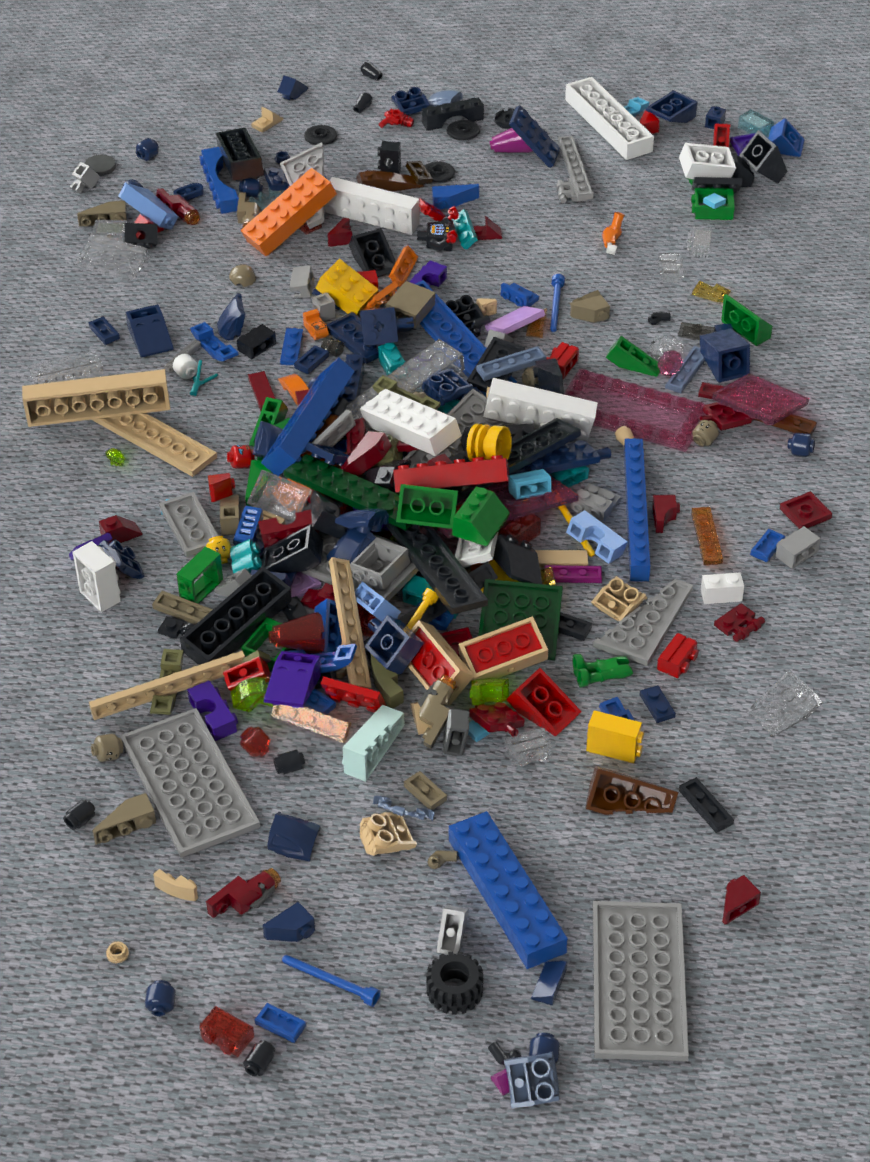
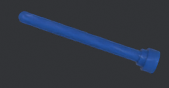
[550,274,565,332]
[282,955,381,1007]

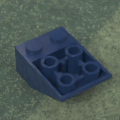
[125,304,174,358]

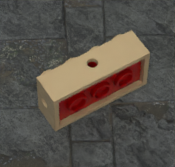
[459,616,548,687]
[408,620,475,705]

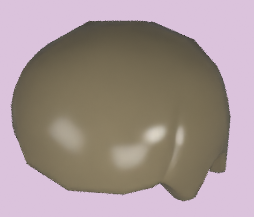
[229,264,256,287]

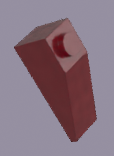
[340,431,392,477]

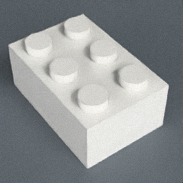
[679,143,736,179]
[73,541,121,612]

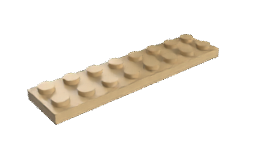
[91,413,217,477]

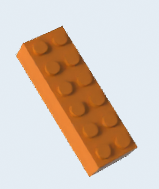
[241,167,337,256]

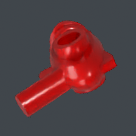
[379,109,414,128]

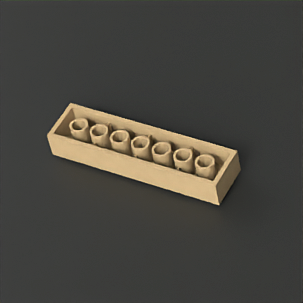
[22,369,170,427]

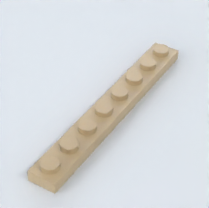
[329,557,371,689]
[89,651,245,720]

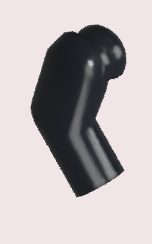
[648,312,671,325]
[470,315,490,337]
[488,1042,521,1065]

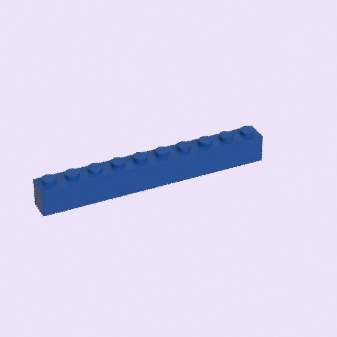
[624,438,650,582]

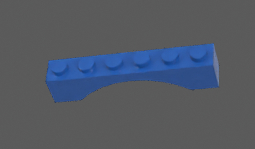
[199,147,239,214]

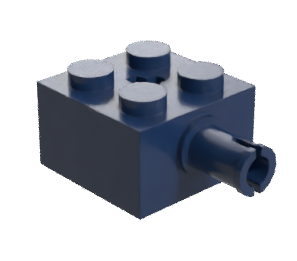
[360,307,414,346]
[365,615,424,675]

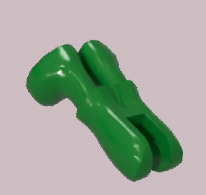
[572,654,633,687]

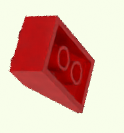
[506,668,582,736]

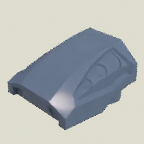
[427,91,463,106]
[504,1052,560,1108]

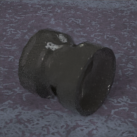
[321,336,344,358]

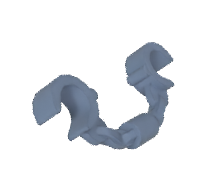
[373,795,435,821]

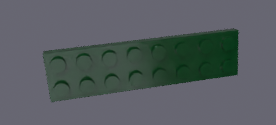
[284,454,413,530]

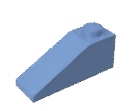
[355,581,401,622]

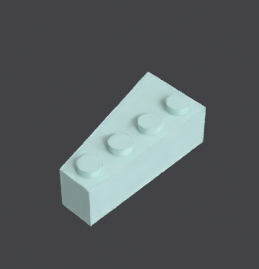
[342,705,405,782]

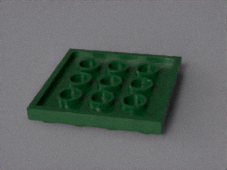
[478,579,563,661]

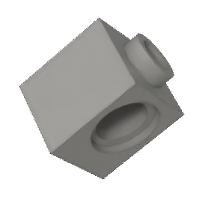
[312,292,336,321]

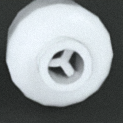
[173,354,198,379]

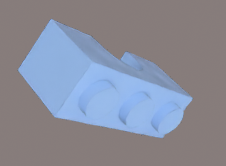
[566,510,628,564]

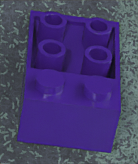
[264,651,321,708]

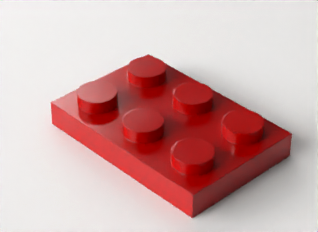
[321,676,387,713]

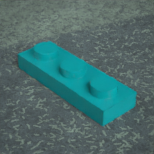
[452,209,478,249]

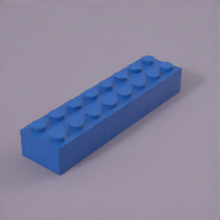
[261,357,355,477]
[449,811,568,969]

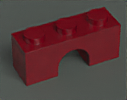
[258,509,320,548]

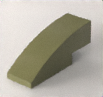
[371,654,404,709]

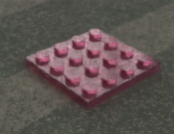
[712,373,809,425]

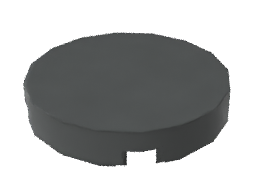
[84,154,116,176]

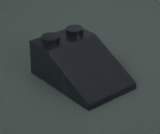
[349,228,396,277]
[533,358,564,394]
[261,524,324,573]
[493,534,542,584]

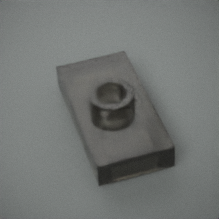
[678,322,715,340]

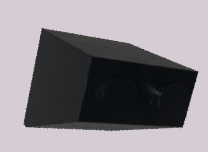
[739,130,787,183]

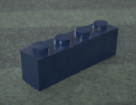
[341,354,365,415]

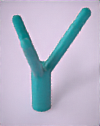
[190,360,218,396]

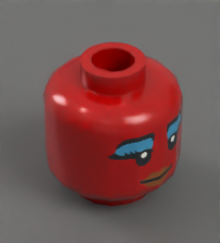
[227,445,255,469]

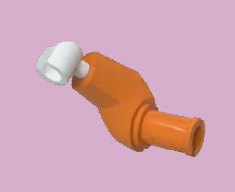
[602,212,625,255]

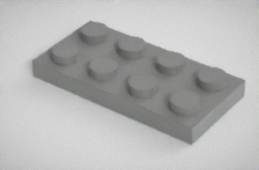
[159,492,218,557]

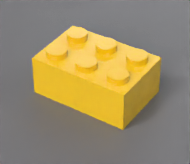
[315,258,379,316]

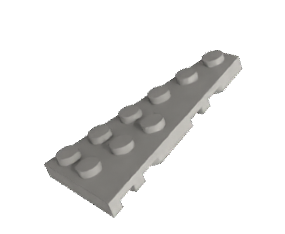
[280,142,324,229]
[593,579,693,666]

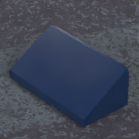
[531,961,567,1006]

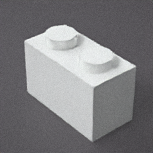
[701,572,744,604]

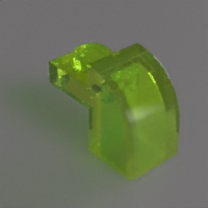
[230,677,278,712]
[469,678,509,705]

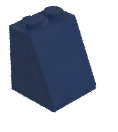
[700,329,750,383]

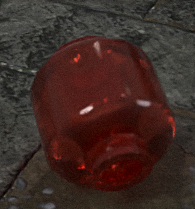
[240,726,271,757]

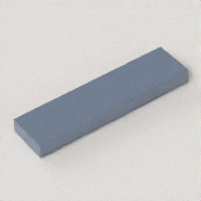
[476,346,547,381]
[665,346,705,394]

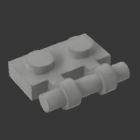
[556,178,587,203]

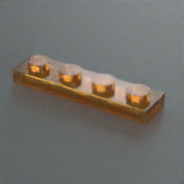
[691,507,723,565]
[271,705,351,743]

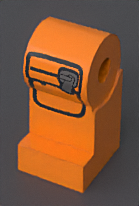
[303,309,328,340]

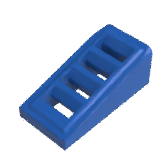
[234,506,263,542]

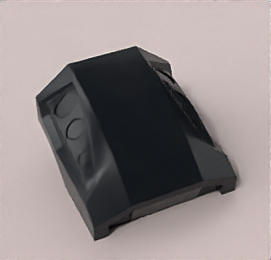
[446,295,484,328]

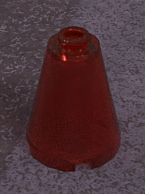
[269,612,325,652]

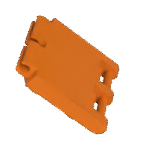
[362,280,401,310]

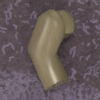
[428,850,457,869]

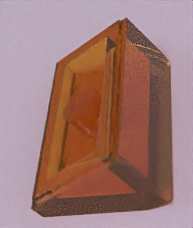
[526,308,547,338]

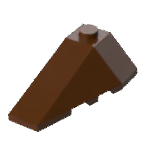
[356,170,424,192]
[585,765,679,815]

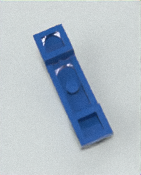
[190,322,239,361]
[287,644,357,673]

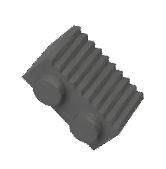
[443,709,470,756]

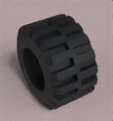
[426,951,483,1015]

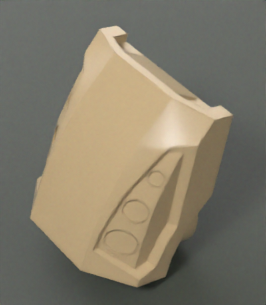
[591,576,647,622]
[360,812,417,856]

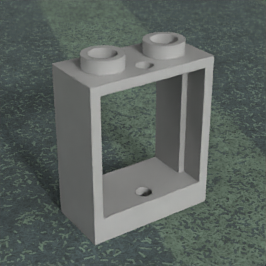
[350,537,410,590]

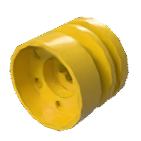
[467,424,512,462]

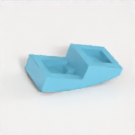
[624,97,650,117]

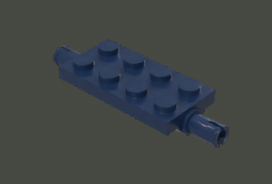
[510,440,611,475]

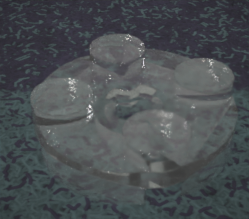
[649,335,684,364]

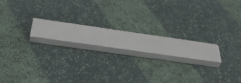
[558,136,593,200]

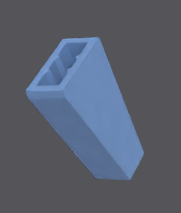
[119,182,179,230]

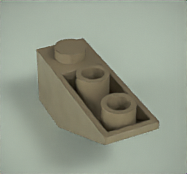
[77,201,127,227]
[220,494,240,535]
[92,793,156,844]

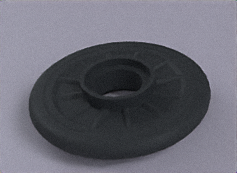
[447,120,480,140]
[304,125,337,145]
[425,161,455,183]

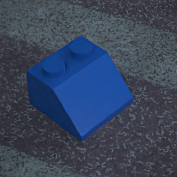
[769,118,804,157]

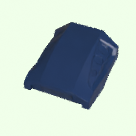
[391,87,430,115]
[217,293,246,340]
[422,368,473,406]
[253,421,283,458]
[335,509,389,533]
[326,527,376,563]
[99,540,145,579]
[267,812,320,861]

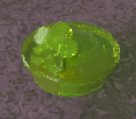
[105,448,125,466]

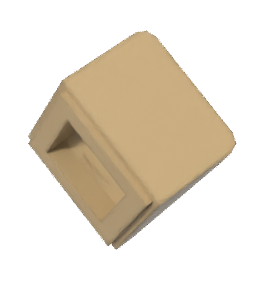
[476,298,497,316]

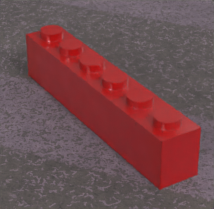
[393,455,510,493]

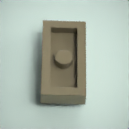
[404,771,447,810]

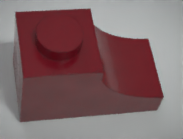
[652,495,680,533]
[301,583,335,609]

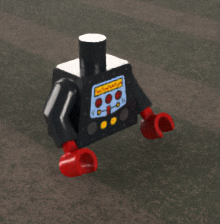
[417,206,459,251]

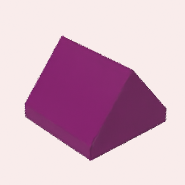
[491,1069,510,1096]

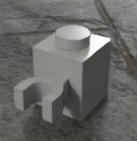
[70,162,100,194]

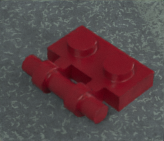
[714,603,765,642]

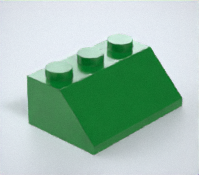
[721,294,773,346]
[396,484,458,529]
[452,486,510,547]

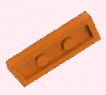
[389,245,418,287]

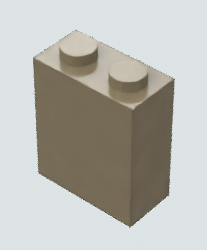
[386,281,436,328]

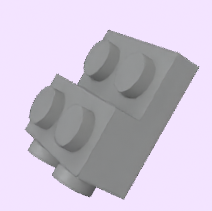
[571,483,621,522]

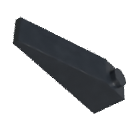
[359,460,412,494]
[310,488,347,539]

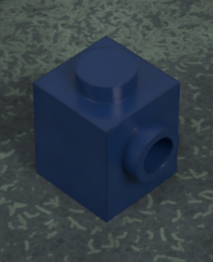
[705,106,726,129]

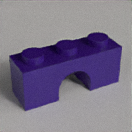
[409,260,447,287]
[187,680,238,741]

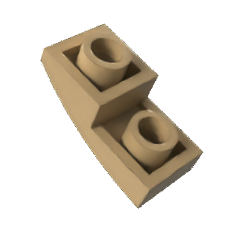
[153,869,198,901]

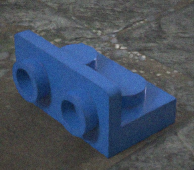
[501,282,539,307]

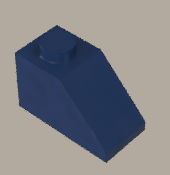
[278,75,309,101]
[263,902,315,942]

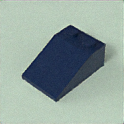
[646,90,698,123]

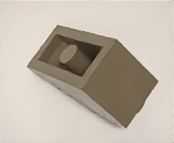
[570,295,610,323]

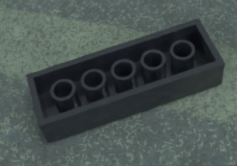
[216,127,264,182]
[180,567,292,665]

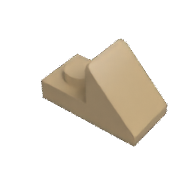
[251,107,283,133]

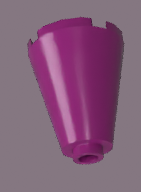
[489,128,533,153]

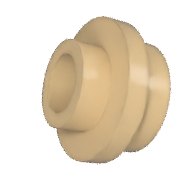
[106,941,129,963]

